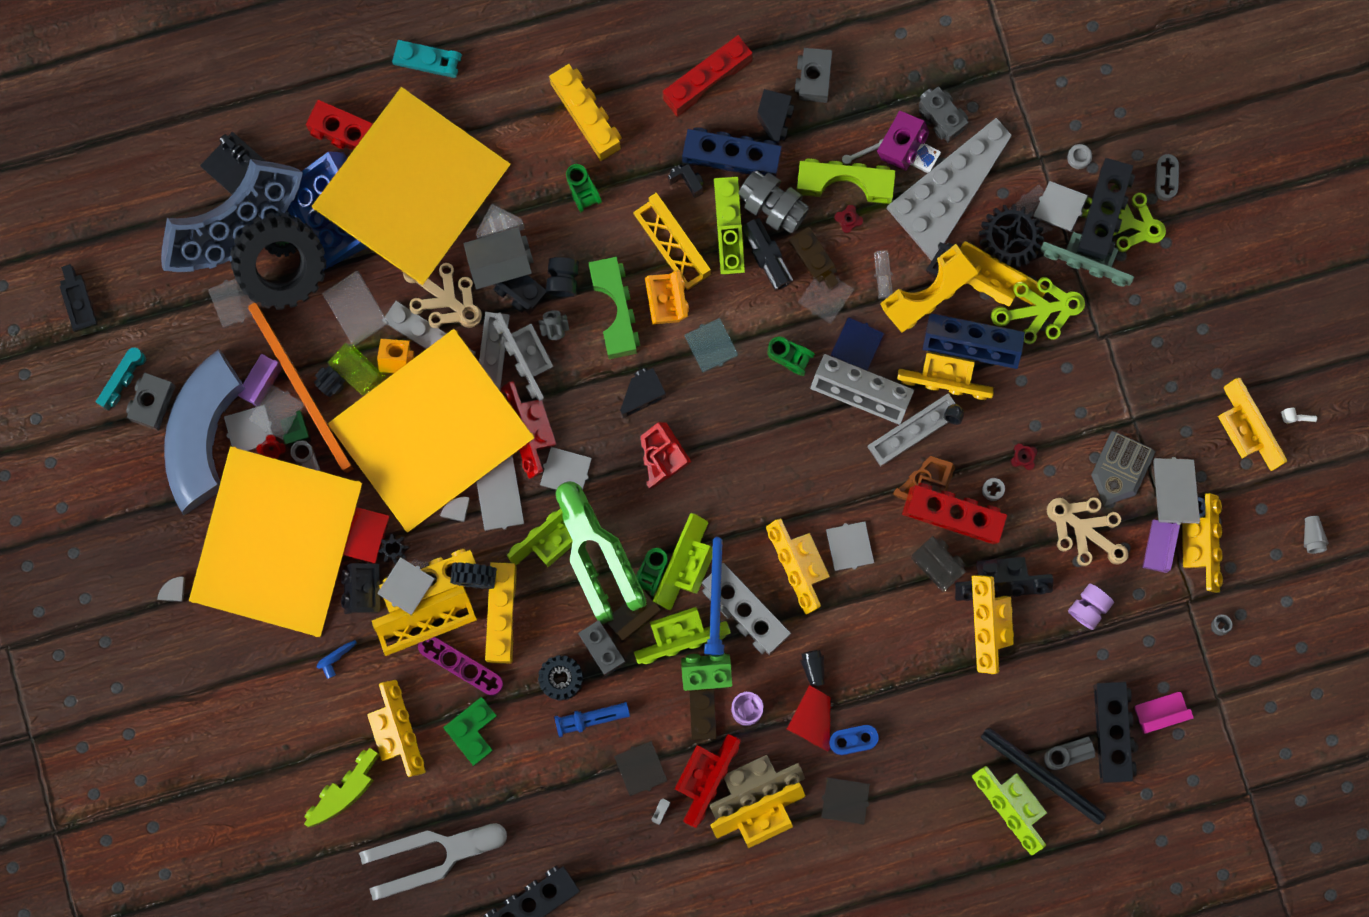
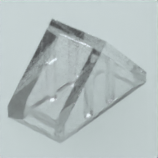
[476,204,525,239]

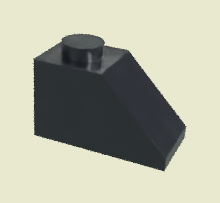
[620,368,666,418]

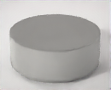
[1067,144,1092,169]

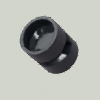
[546,257,579,297]

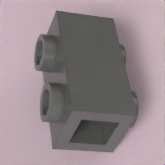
[918,86,969,143]

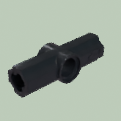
[742,218,793,291]

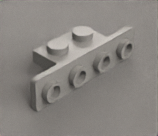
[493,312,553,401]

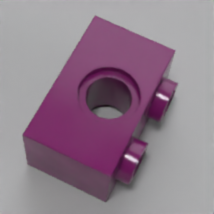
[877,110,929,171]

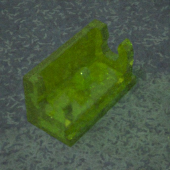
[328,343,385,395]

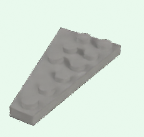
[887,118,1012,261]

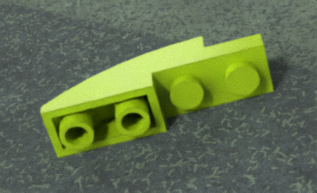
[714,177,745,274]
[304,748,380,828]

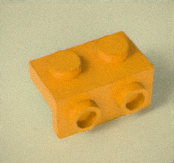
[645,270,689,324]

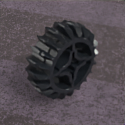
[979,204,1044,268]

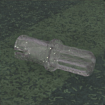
[874,250,893,299]

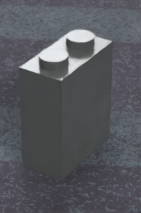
[463,227,534,289]

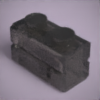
[910,536,967,593]

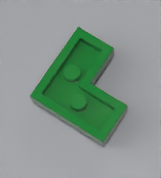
[443,697,497,766]

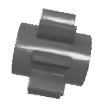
[539,310,569,340]

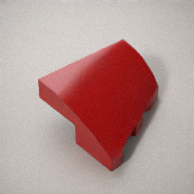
[640,422,691,488]
[786,685,831,752]

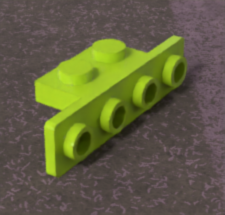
[507,508,573,567]
[653,513,713,610]
[634,607,731,664]
[972,766,1047,855]

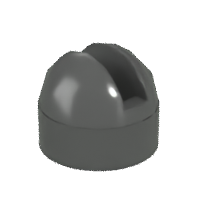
[1211,614,1233,636]

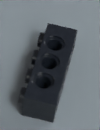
[1076,158,1135,261]
[1093,682,1137,784]
[483,865,581,917]

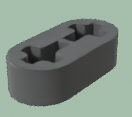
[1155,154,1179,201]

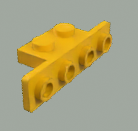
[960,241,1047,307]
[897,351,993,400]
[1218,377,1287,471]
[1182,493,1223,593]
[766,518,830,615]
[972,575,1014,674]
[367,680,425,777]
[710,783,805,848]

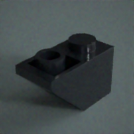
[757,89,795,146]

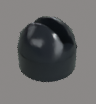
[943,404,964,425]

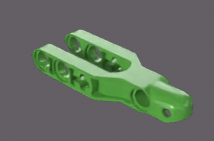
[556,481,646,624]

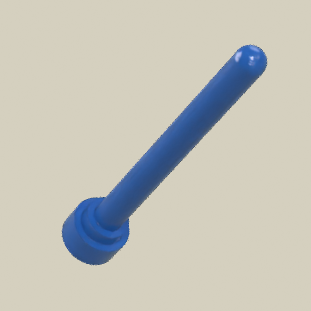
[704,537,724,655]

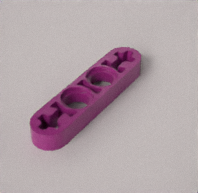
[418,637,503,696]

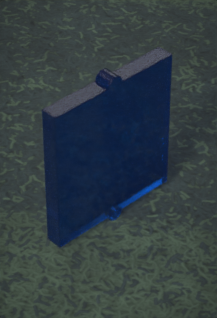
[831,317,884,371]

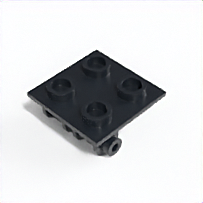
[200,132,265,194]

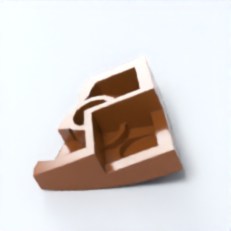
[893,456,955,511]

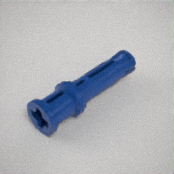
[554,702,630,738]

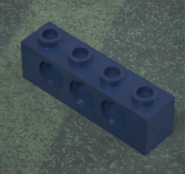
[682,127,782,177]
[922,313,1025,369]

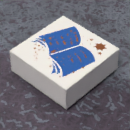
[910,143,941,173]

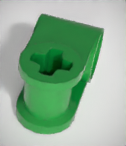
[566,164,602,213]
[767,337,815,376]
[636,548,668,597]

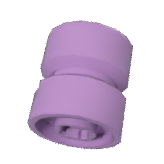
[1068,583,1114,630]
[731,692,763,726]

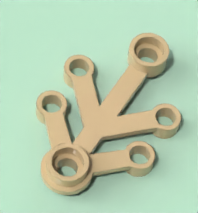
[403,263,482,328]
[1047,498,1128,566]

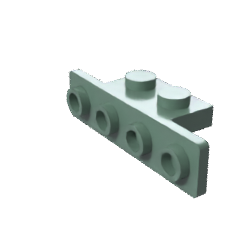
[1041,232,1134,287]

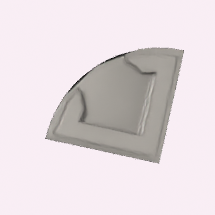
[440,497,470,522]
[157,577,185,602]
[652,799,671,825]

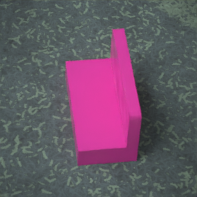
[1134,692,1194,734]

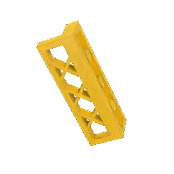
[633,193,711,290]
[372,586,477,656]

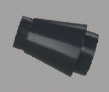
[800,650,825,687]

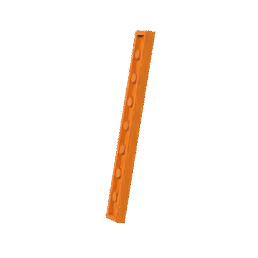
[248,302,354,473]

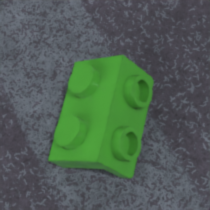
[681,653,732,691]

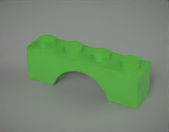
[589,257,640,359]

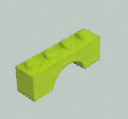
[797,159,895,204]

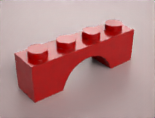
[662,35,753,117]

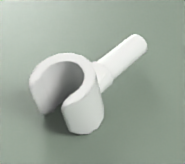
[1281,408,1317,424]

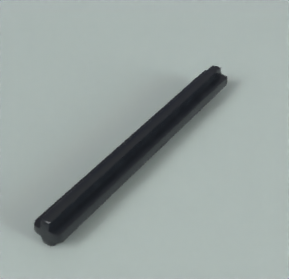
[981,728,1106,825]

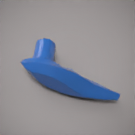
[316,640,357,679]

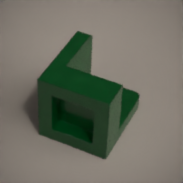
[281,410,312,448]

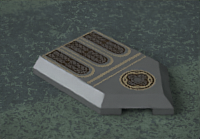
[1091,431,1156,507]

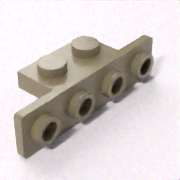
[710,755,805,820]

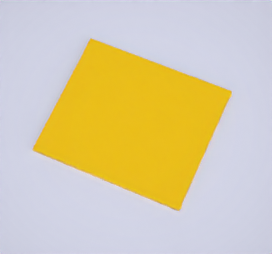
[312,87,511,285]
[328,329,535,533]
[189,446,362,637]

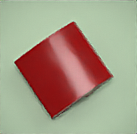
[343,507,390,563]

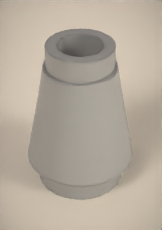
[1304,516,1329,554]

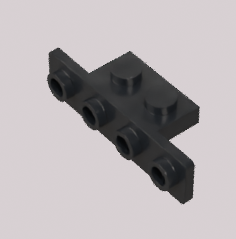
[955,557,1053,601]

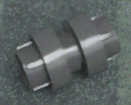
[738,171,809,233]

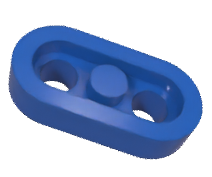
[829,725,878,755]

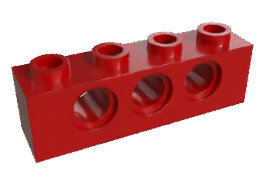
[306,100,373,150]
[902,483,1007,545]

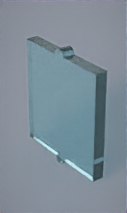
[684,318,738,373]

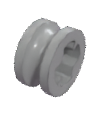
[982,478,1005,501]

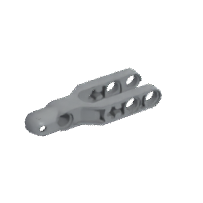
[359,823,507,901]

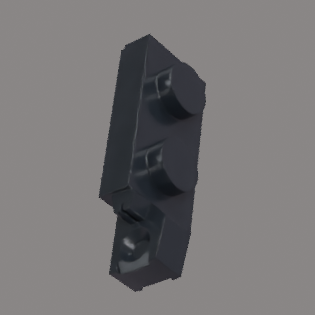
[60,264,98,332]

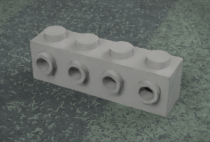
[810,354,914,425]

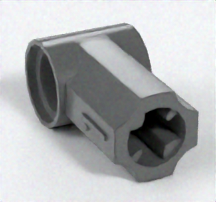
[291,441,321,471]
[1044,737,1096,770]

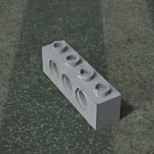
[702,563,791,655]

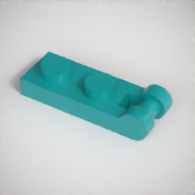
[392,40,462,78]
[96,347,146,411]

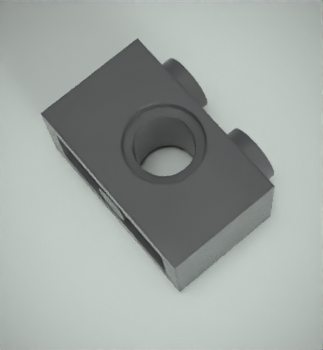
[795,48,832,103]
[126,373,176,431]
[578,620,626,677]

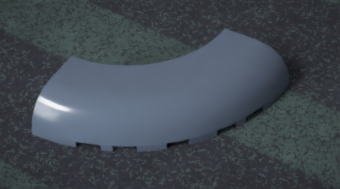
[161,159,303,272]
[164,349,245,515]

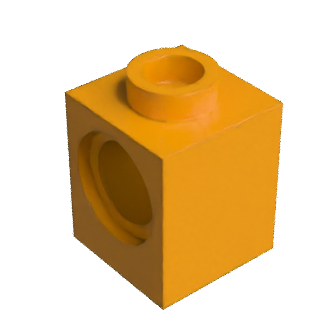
[377,339,414,373]

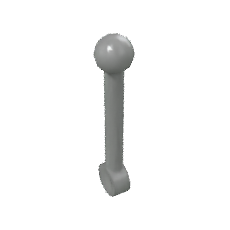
[842,139,883,165]

